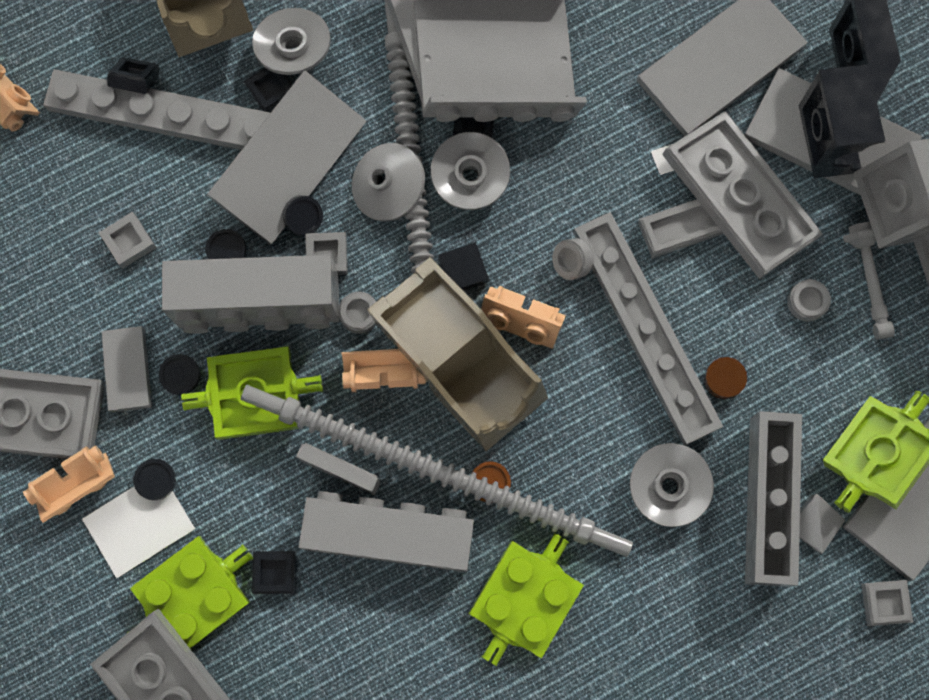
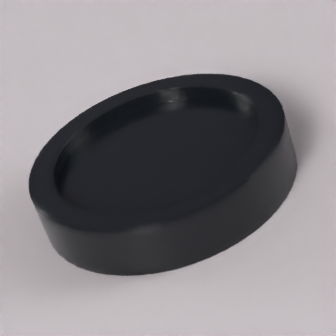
[283,195,323,236]
[205,229,246,259]
[159,354,201,395]
[133,459,176,501]

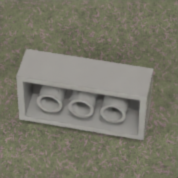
[162,255,340,334]

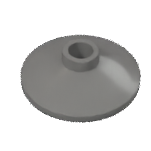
[252,8,331,75]
[431,132,510,210]
[352,143,425,222]
[630,443,714,527]

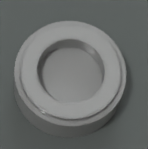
[552,238,593,280]
[787,279,831,322]
[338,292,376,334]

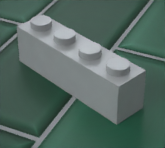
[745,411,802,587]
[299,491,474,572]

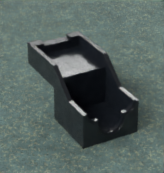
[798,0,901,178]

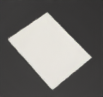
[82,487,195,578]

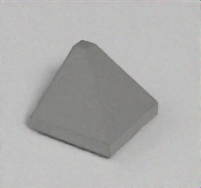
[799,494,845,554]

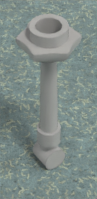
[843,222,895,340]

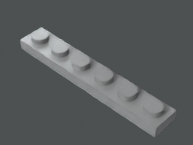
[43,69,270,150]
[574,212,723,446]

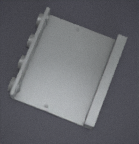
[413,0,587,122]

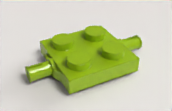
[181,346,323,440]
[823,391,929,513]
[468,533,584,666]
[127,536,253,648]

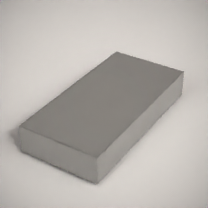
[638,199,724,259]
[101,326,152,413]
[296,443,381,496]

